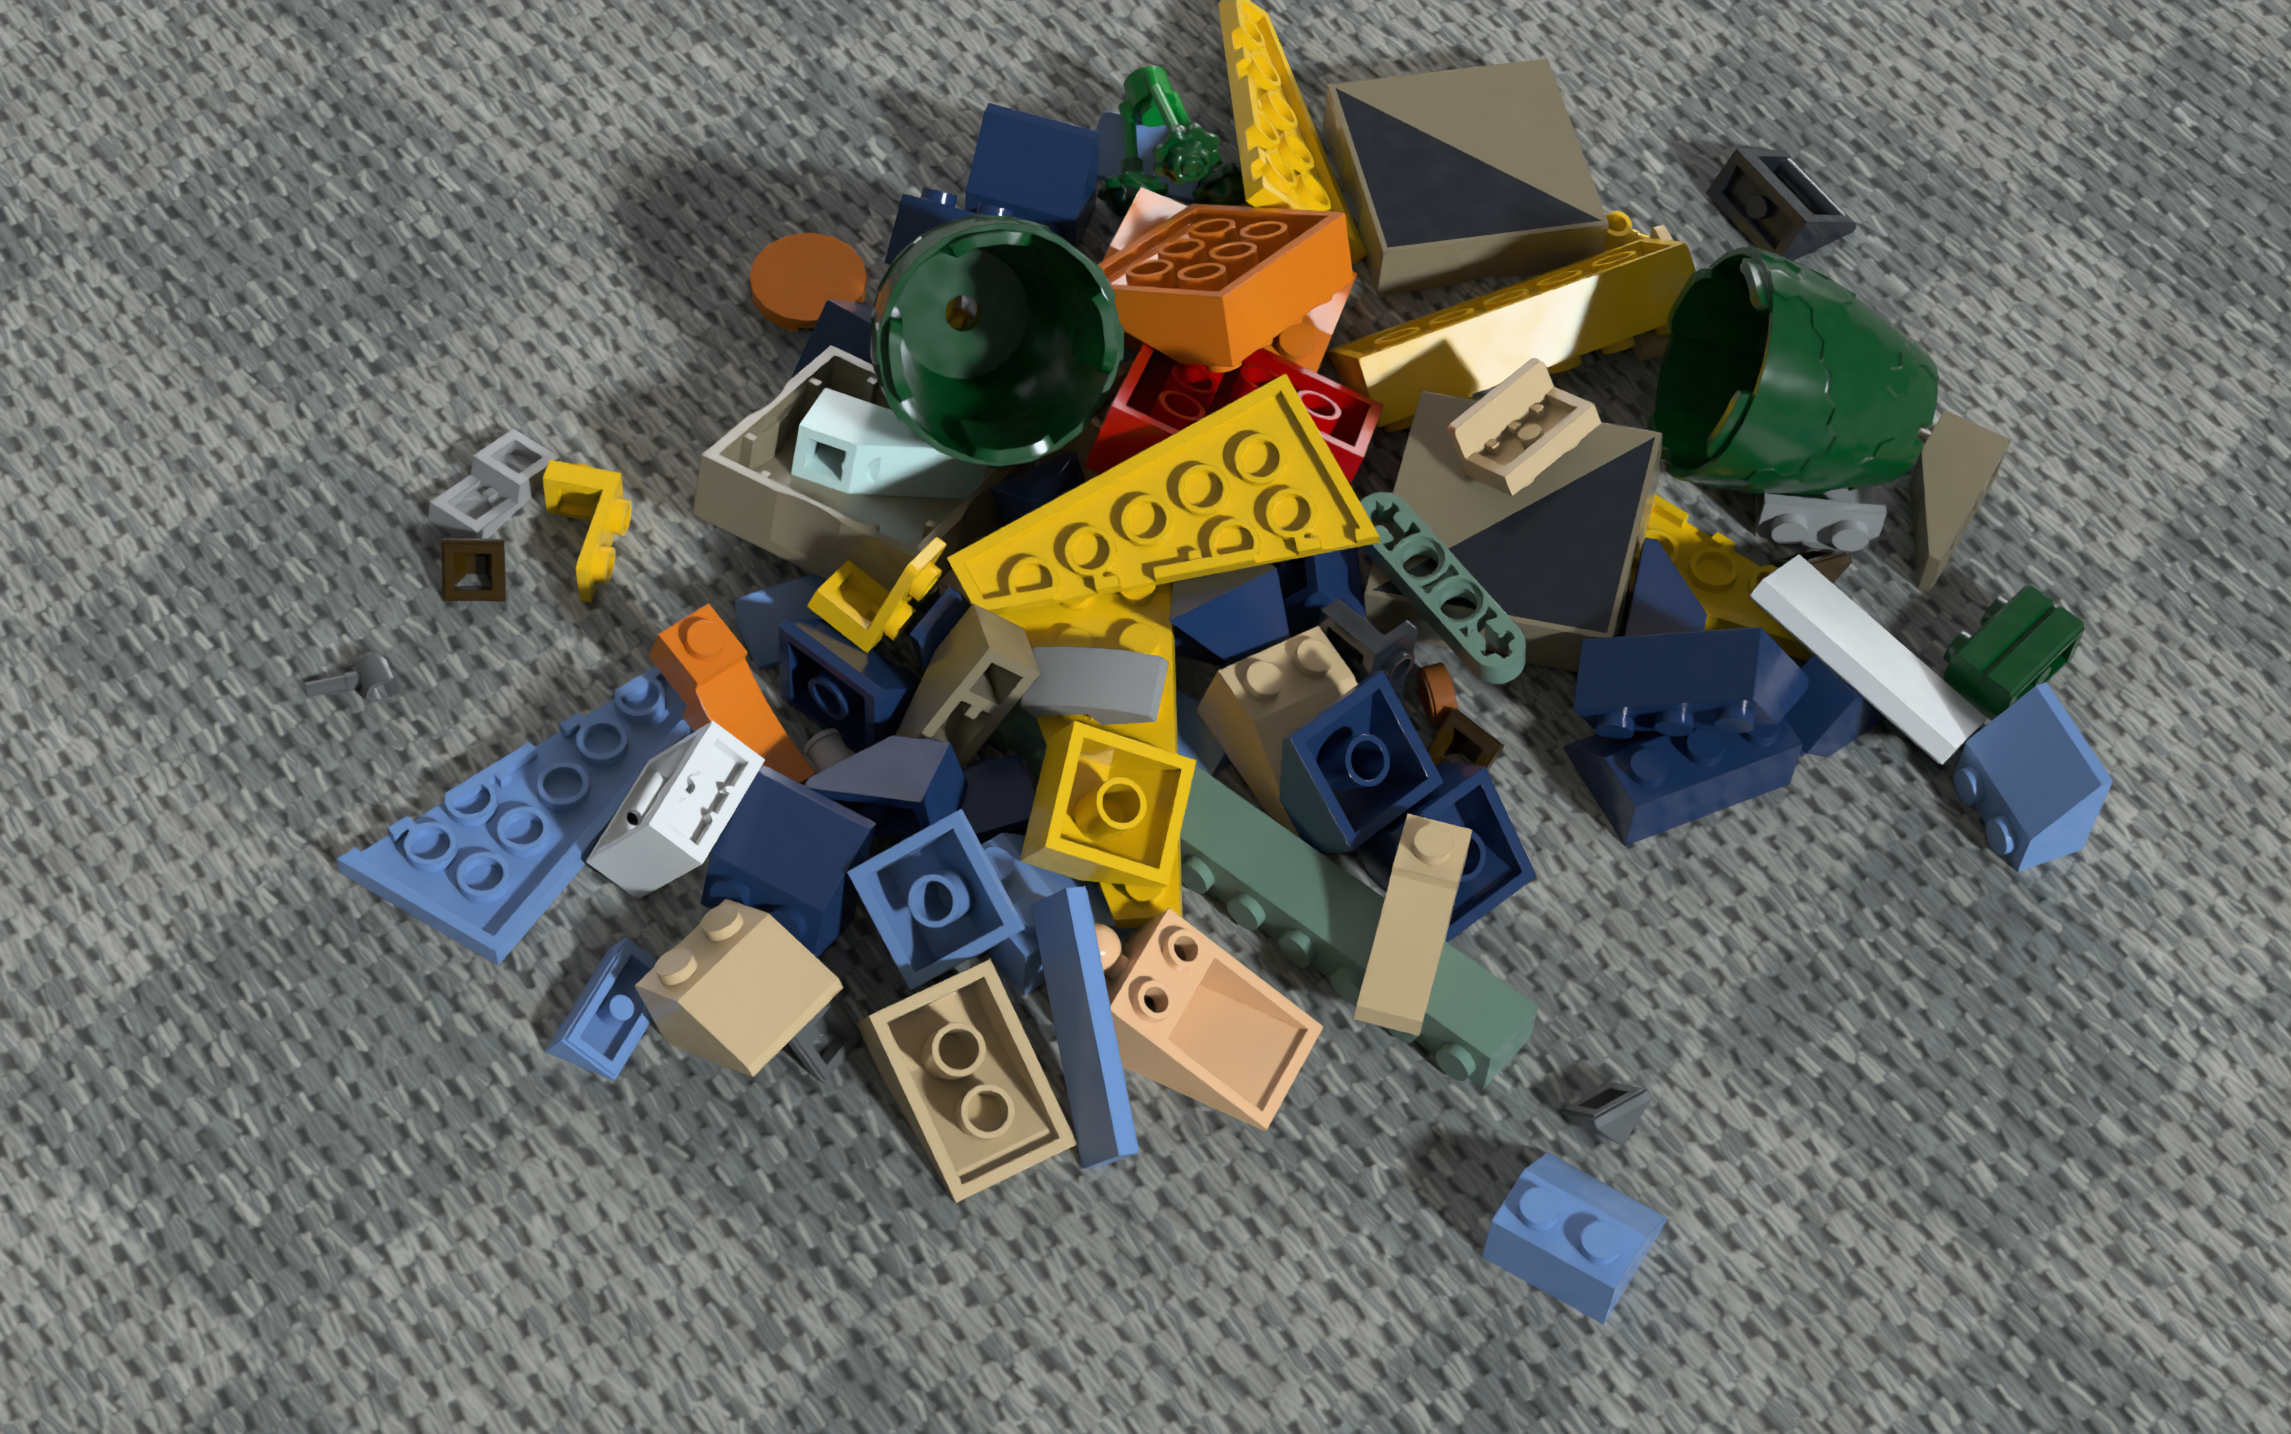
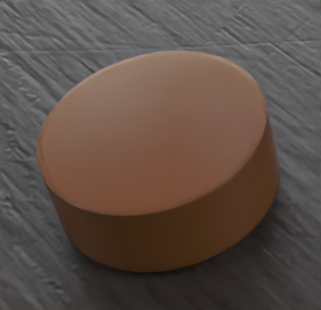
[1416,662,1458,728]

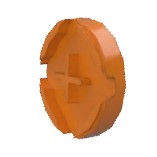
[749,233,867,331]

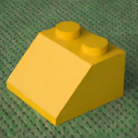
[1020,721,1197,888]

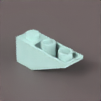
[791,388,987,499]

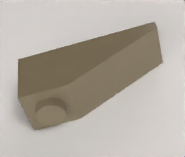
[1910,410,2011,594]
[895,603,1041,769]

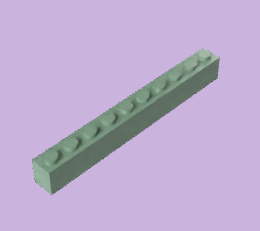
[986,697,1538,1089]

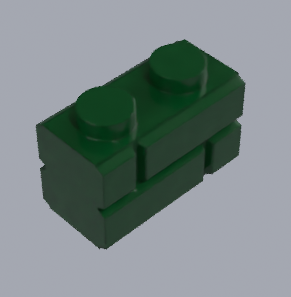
[1943,584,2085,721]

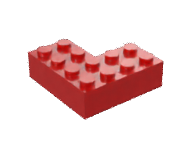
[1084,343,1384,484]

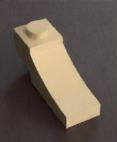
[1354,813,1472,1036]

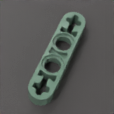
[1360,492,1526,684]

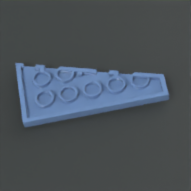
[337,666,694,966]

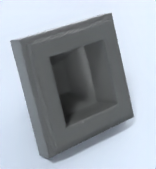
[788,997,863,1083]
[1562,1082,1652,1144]

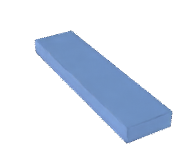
[1031,886,1139,1169]

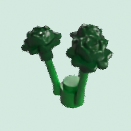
[1098,66,1246,217]

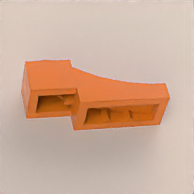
[648,603,815,785]

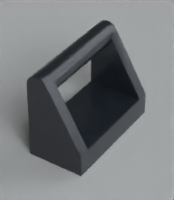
[1706,148,1857,261]

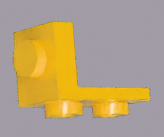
[543,460,632,603]
[807,536,947,653]

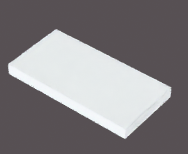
[1750,554,1987,764]

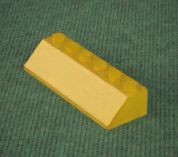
[1326,237,1696,432]

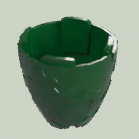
[870,215,1124,466]
[1647,245,1939,495]

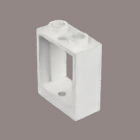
[586,721,765,898]

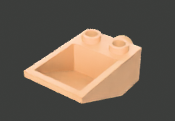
[1094,908,1324,1131]

